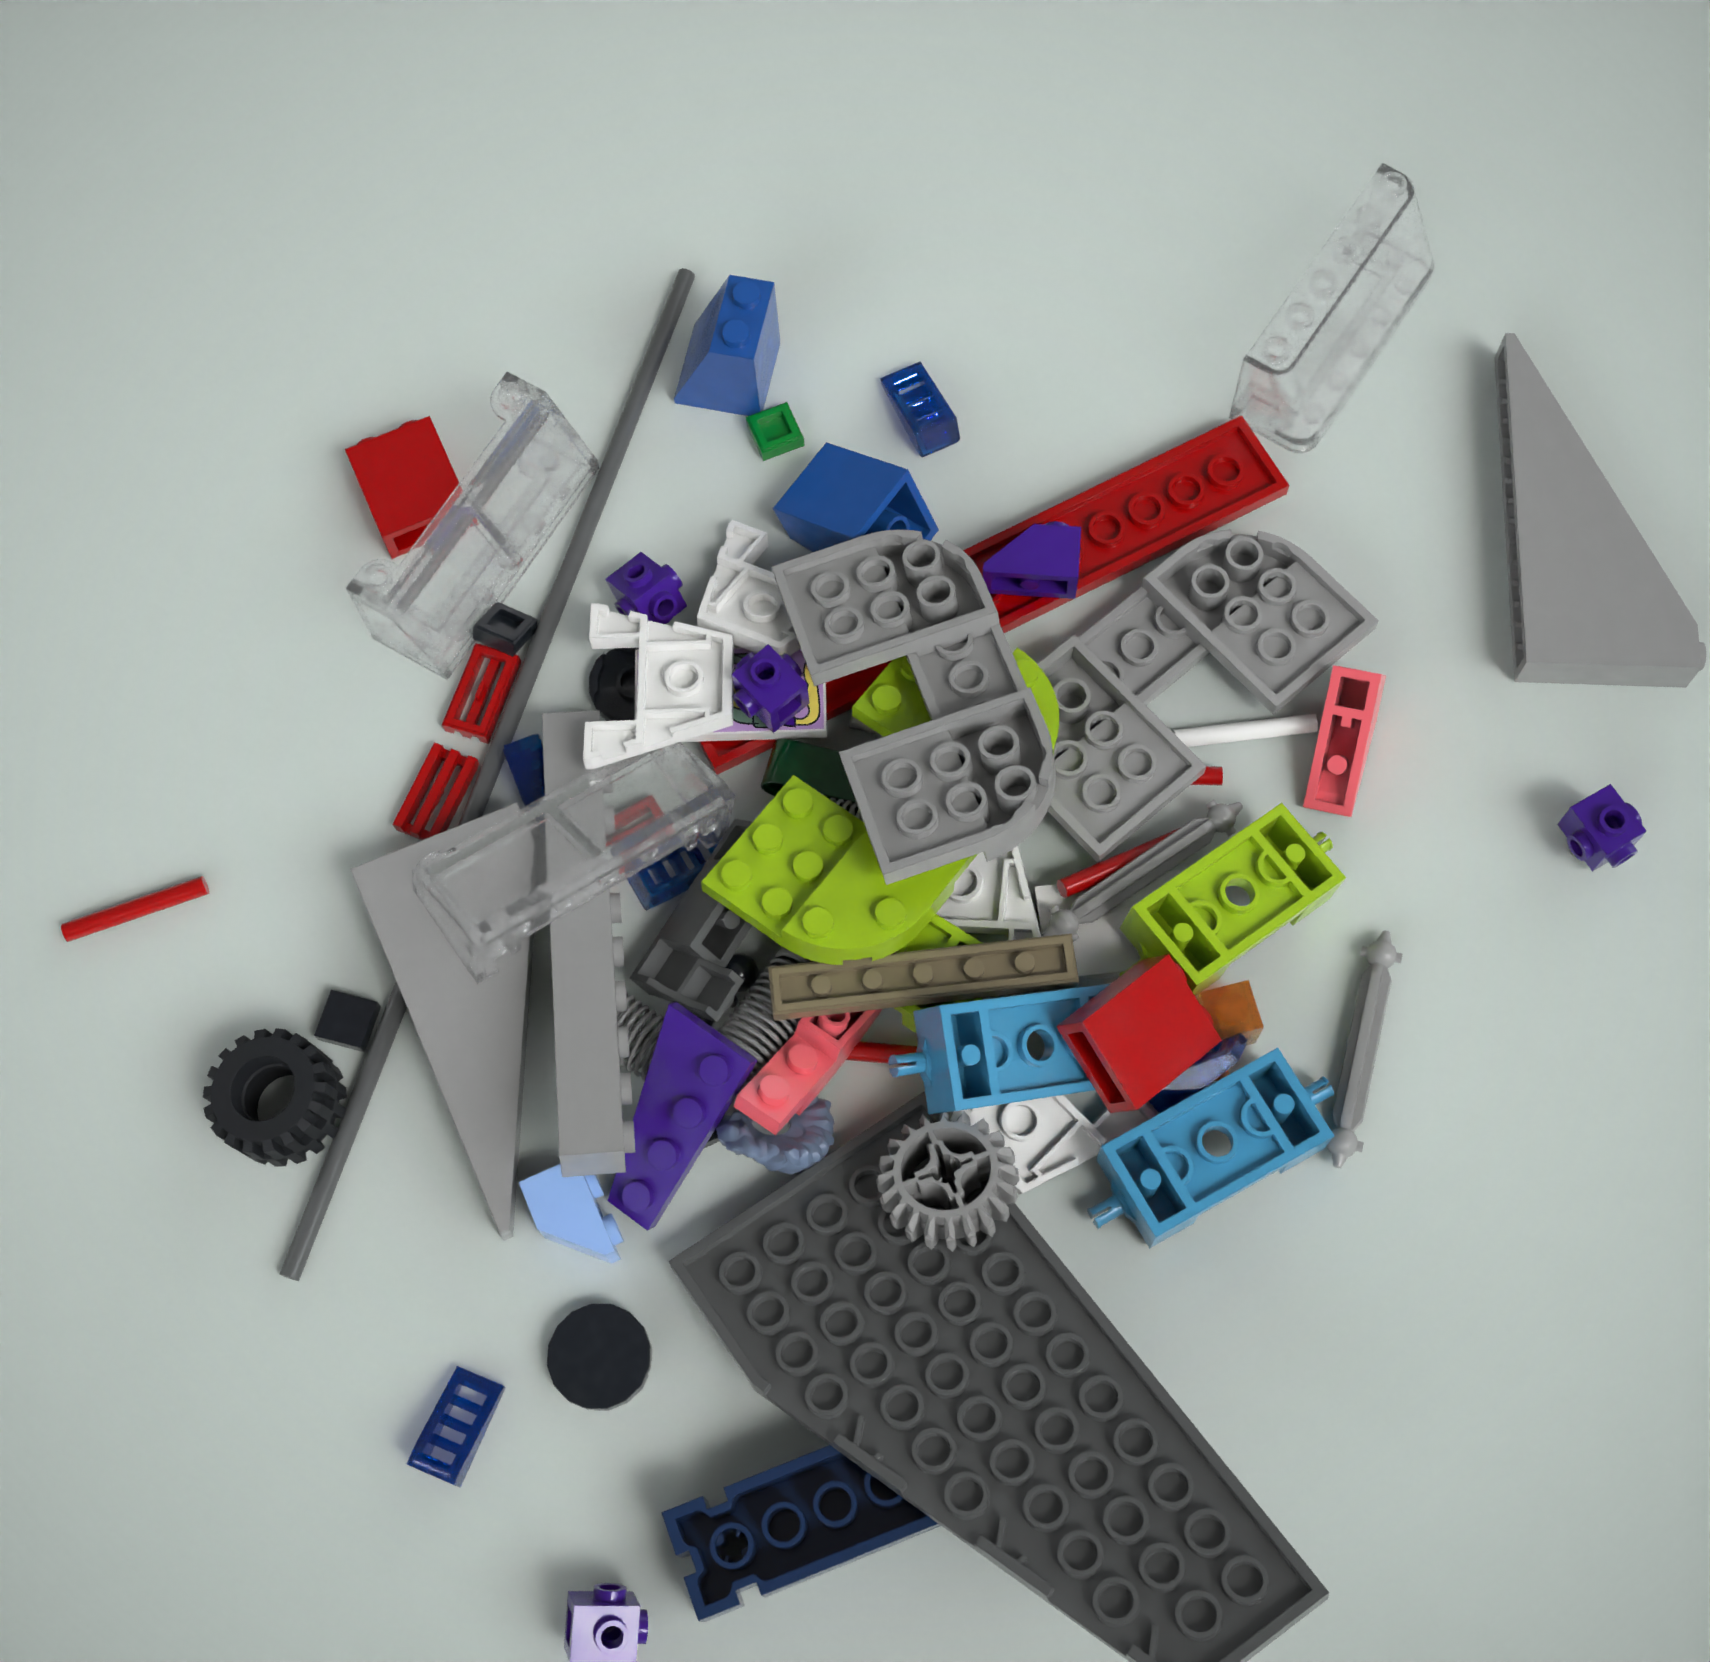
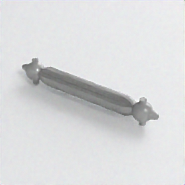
[1042,799,1243,942]
[1327,930,1402,1168]

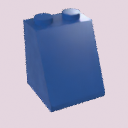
[674,275,780,416]
[773,442,939,552]

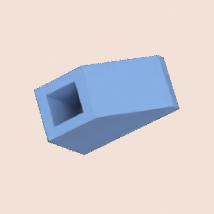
[518,1164,624,1264]

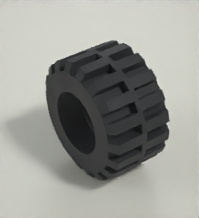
[203,1028,347,1167]

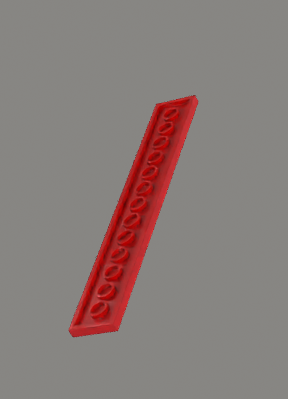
[698,415,1290,775]

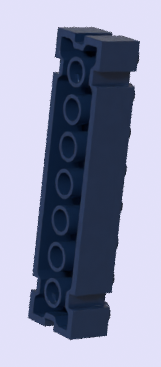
[661,1445,941,1622]

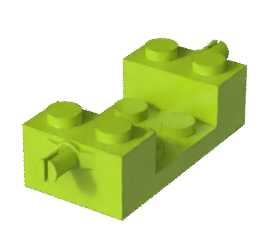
[1119,803,1346,996]

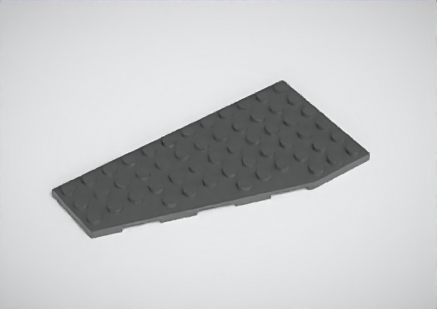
[669,1091,1329,1662]

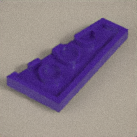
[607,1002,758,1231]

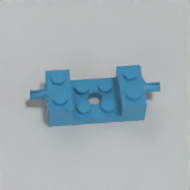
[888,983,1111,1114]
[1087,1048,1334,1249]

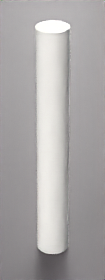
[1173,713,1318,747]

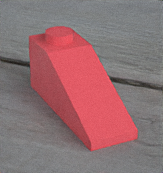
[1303,665,1386,817]

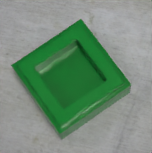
[746,402,805,461]

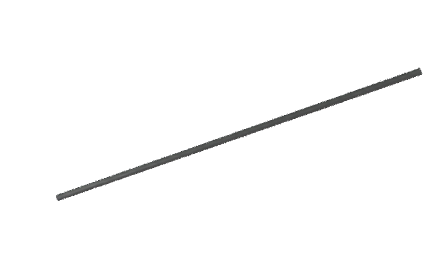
[279,268,695,1281]

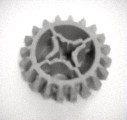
[876,1111,1019,1252]

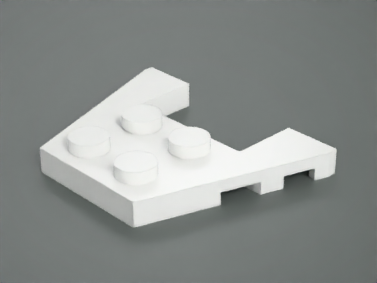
[697,520,800,656]
[583,603,734,769]
[895,845,1042,953]
[949,992,1156,1194]

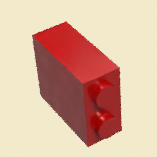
[345,416,477,559]
[1056,954,1222,1113]

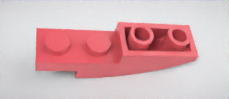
[734,1009,882,1136]

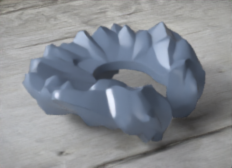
[716,1096,835,1175]

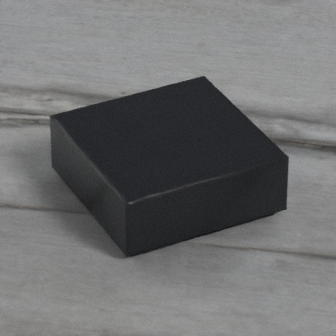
[473,601,538,657]
[314,990,381,1053]

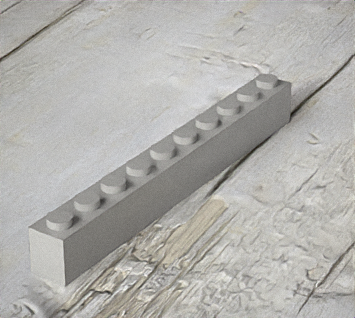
[542,710,635,1177]

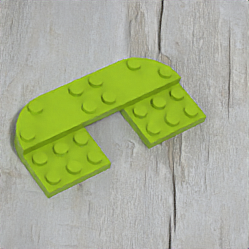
[701,647,1059,965]

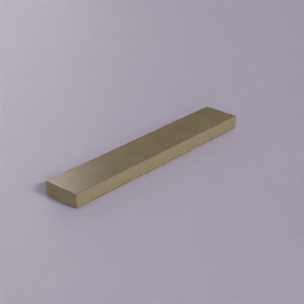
[768,933,1079,1021]

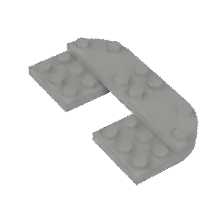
[1038,529,1379,863]
[772,530,1056,885]

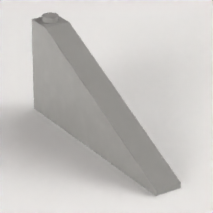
[1494,333,1706,688]
[350,802,543,1241]

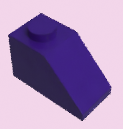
[983,521,1081,599]

